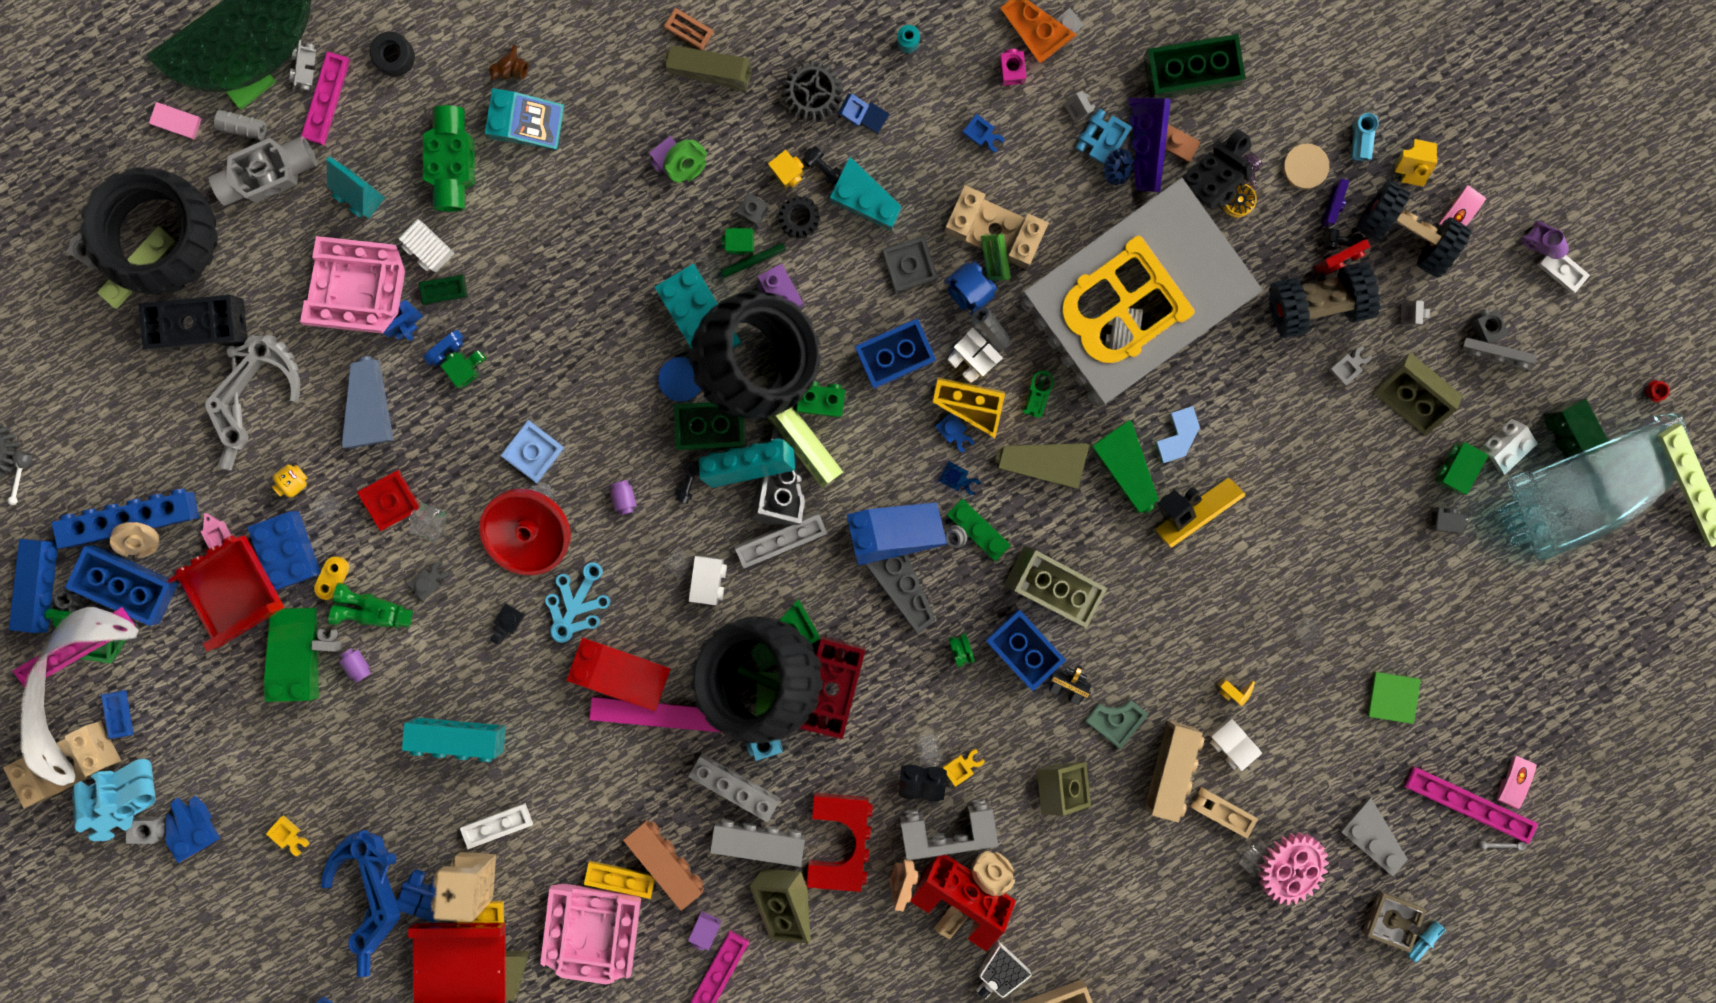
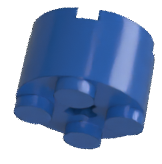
[944,261,997,316]

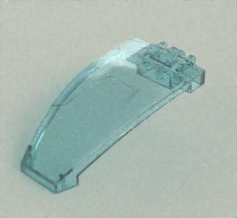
[1499,413,1692,562]

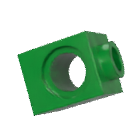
[721,228,754,255]

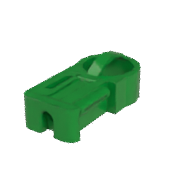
[1022,370,1054,418]

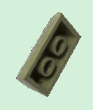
[1373,353,1462,436]

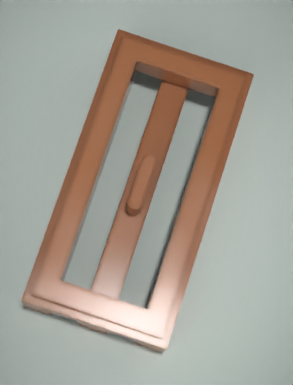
[664,8,714,51]

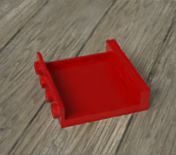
[168,535,285,652]

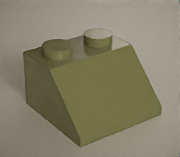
[1037,761,1091,816]

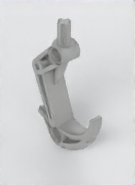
[205,335,300,470]

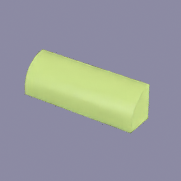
[768,407,843,488]

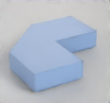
[1156,406,1200,463]

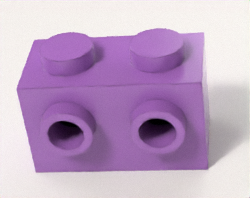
[756,263,804,308]

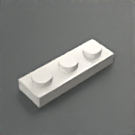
[460,803,533,849]

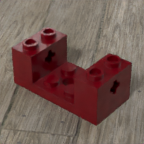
[800,636,866,739]

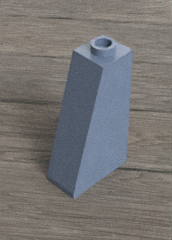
[342,356,394,449]

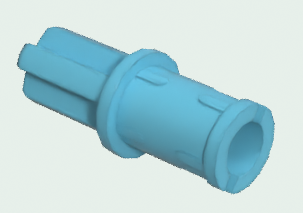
[1407,920,1446,962]

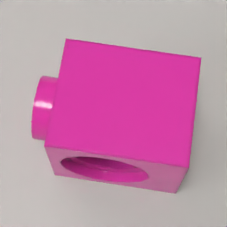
[999,49,1026,86]

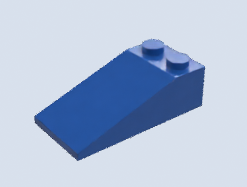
[846,502,947,566]

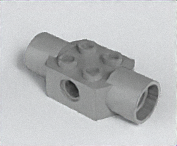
[209,136,318,206]

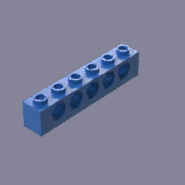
[51,489,200,549]

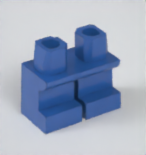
[396,869,438,923]

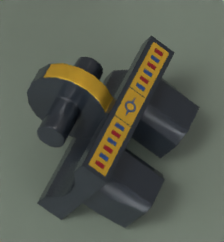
[1049,665,1091,705]

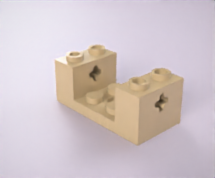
[944,185,1049,270]
[3,721,121,808]
[432,852,496,922]

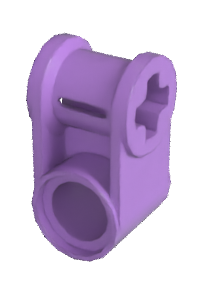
[1521,221,1569,259]

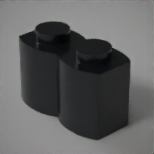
[899,765,947,801]

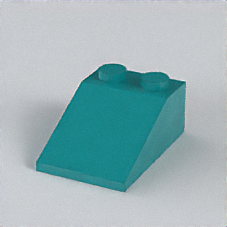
[326,156,386,218]

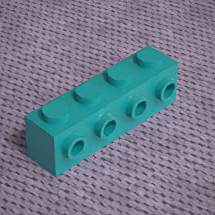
[699,439,795,488]

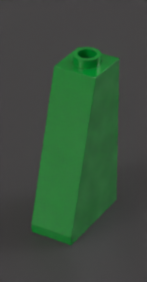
[1090,420,1159,514]

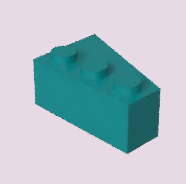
[830,157,902,231]

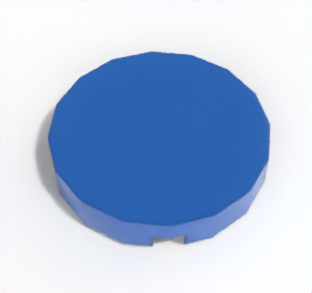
[658,357,701,402]

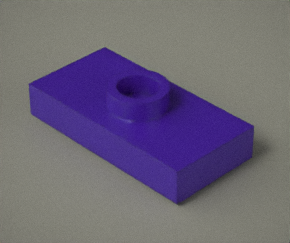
[1321,178,1350,228]

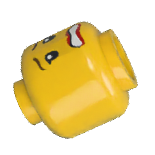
[272,464,308,498]

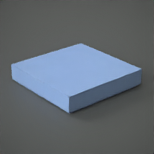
[500,420,565,483]

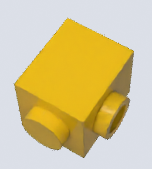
[768,150,804,189]

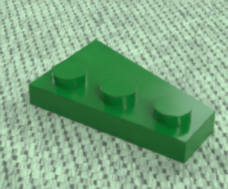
[750,599,821,672]

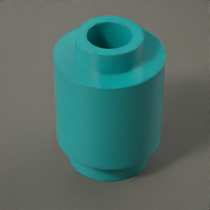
[897,25,920,53]

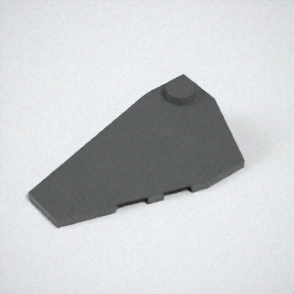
[750,428,805,525]

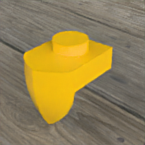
[1216,678,1255,707]

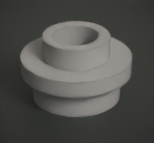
[945,525,967,548]

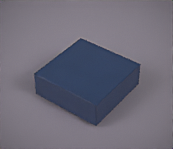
[860,102,890,135]

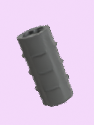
[971,307,1010,351]

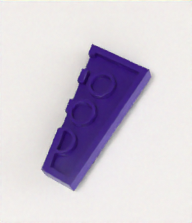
[1128,98,1171,192]

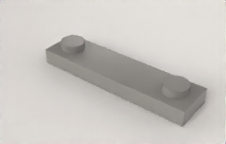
[735,512,827,568]

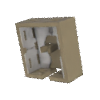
[1362,890,1427,953]

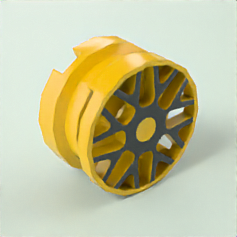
[1222,184,1257,218]

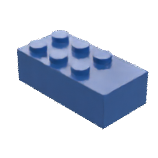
[65,545,179,626]

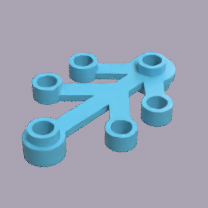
[545,562,610,643]

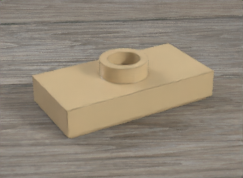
[934,906,968,939]

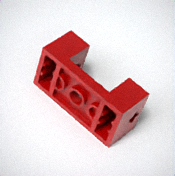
[910,855,1016,952]

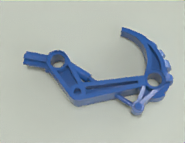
[321,830,401,977]

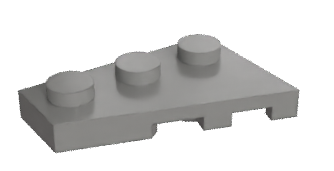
[1463,338,1537,371]
[1339,796,1408,876]

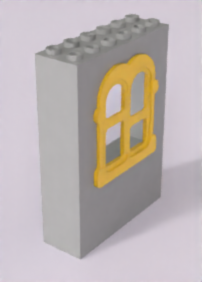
[1020,178,1263,407]

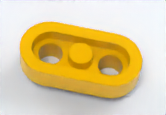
[314,556,349,600]

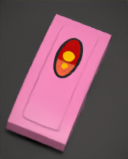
[1438,185,1486,226]
[1497,756,1537,809]

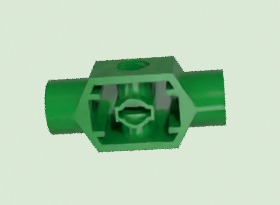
[423,105,475,212]

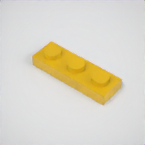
[584,861,655,899]

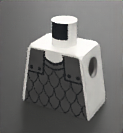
[976,941,1032,1000]

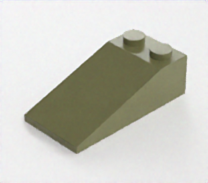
[1004,545,1107,628]

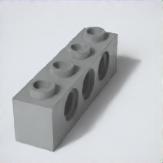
[688,753,780,823]

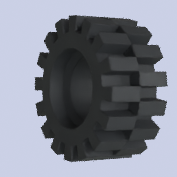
[779,195,820,239]

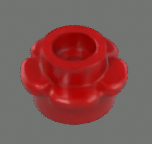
[1646,380,1670,402]

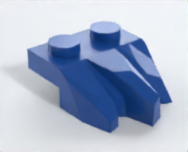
[165,795,221,863]

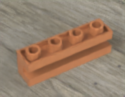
[623,819,704,911]

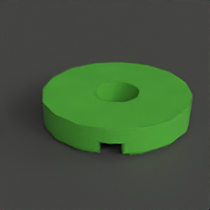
[663,140,707,183]

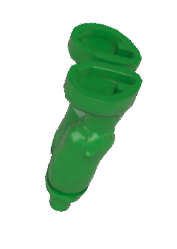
[328,582,413,629]

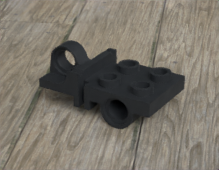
[1180,130,1252,210]

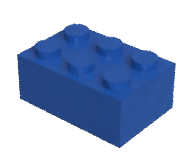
[855,318,936,390]
[247,511,321,591]
[984,608,1066,691]

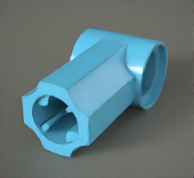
[1350,113,1379,161]

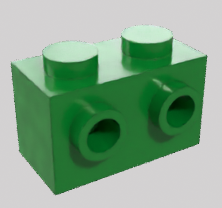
[797,382,846,418]
[1435,442,1488,495]

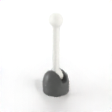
[7,450,33,505]

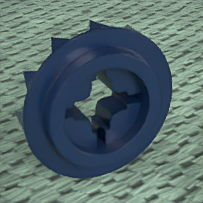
[1104,148,1134,186]

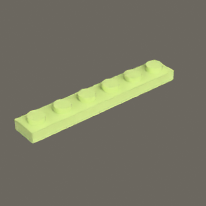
[1657,423,1716,547]

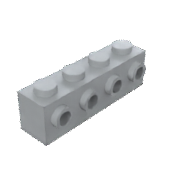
[710,819,806,867]

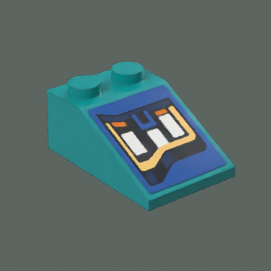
[485,88,565,150]

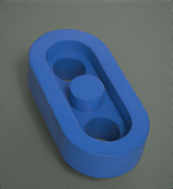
[423,330,464,366]

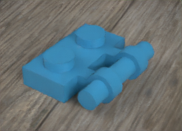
[1075,109,1132,165]

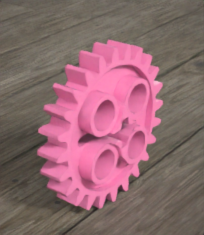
[1258,832,1329,905]

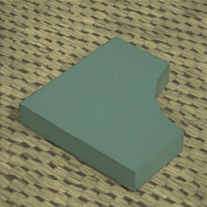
[1084,700,1149,750]

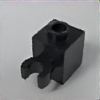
[1157,487,1202,531]

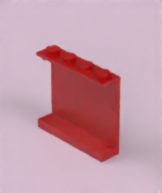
[408,922,506,1003]

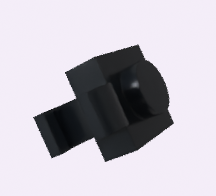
[490,603,526,645]

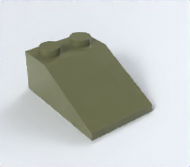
[750,869,810,944]

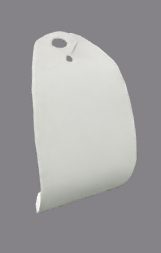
[21,607,139,785]

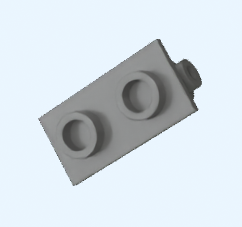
[289,40,316,91]

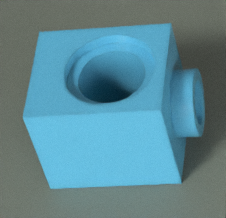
[747,739,783,761]

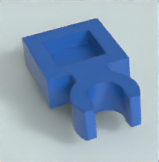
[962,114,1005,153]
[935,413,974,453]

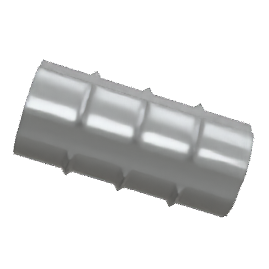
[214,110,267,141]

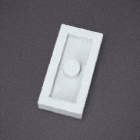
[1537,255,1590,294]

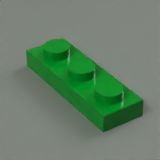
[946,498,1011,562]

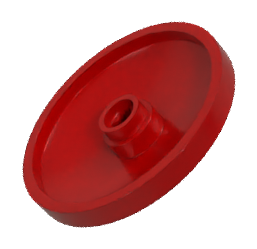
[479,489,571,575]

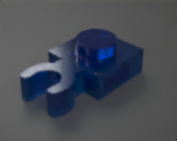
[938,461,981,495]

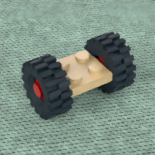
[1356,180,1472,278]

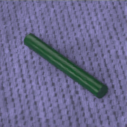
[721,242,786,278]

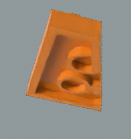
[1000,0,1077,64]

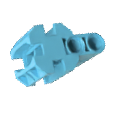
[72,759,156,841]

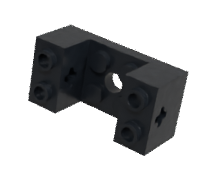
[138,294,248,353]

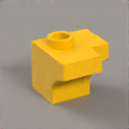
[1395,139,1437,187]

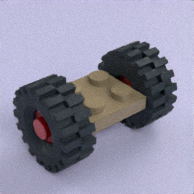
[1269,262,1381,338]

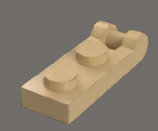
[1190,787,1258,839]

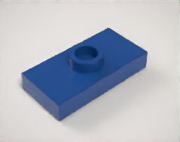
[101,690,134,739]

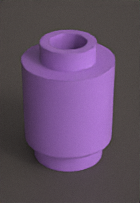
[610,480,637,515]
[339,648,371,683]

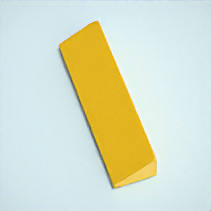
[1156,478,1245,547]

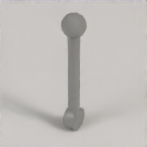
[1478,841,1526,851]

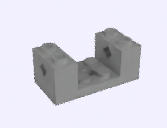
[900,799,998,860]

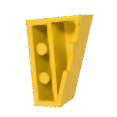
[933,377,1005,438]

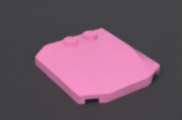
[300,236,405,334]
[540,884,641,984]

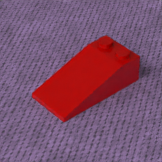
[566,637,671,712]

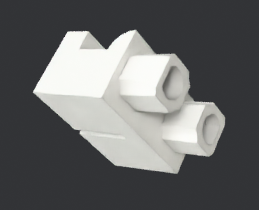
[947,327,1003,383]

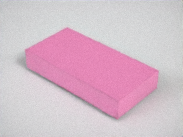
[149,102,202,140]

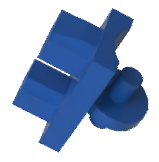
[382,300,424,341]

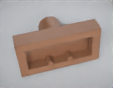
[1165,124,1201,164]

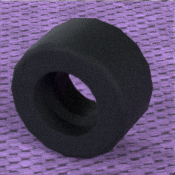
[369,31,415,77]

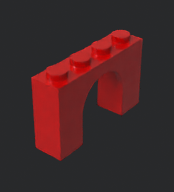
[807,793,873,892]

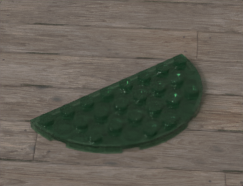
[147,0,311,92]

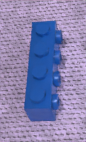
[9,539,58,633]

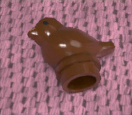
[489,45,529,80]

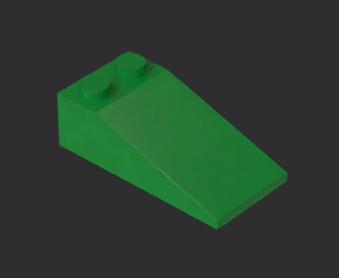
[264,608,319,702]

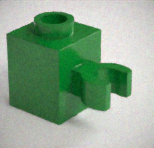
[441,350,487,389]

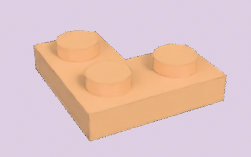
[890,859,918,911]

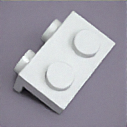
[1480,419,1538,475]

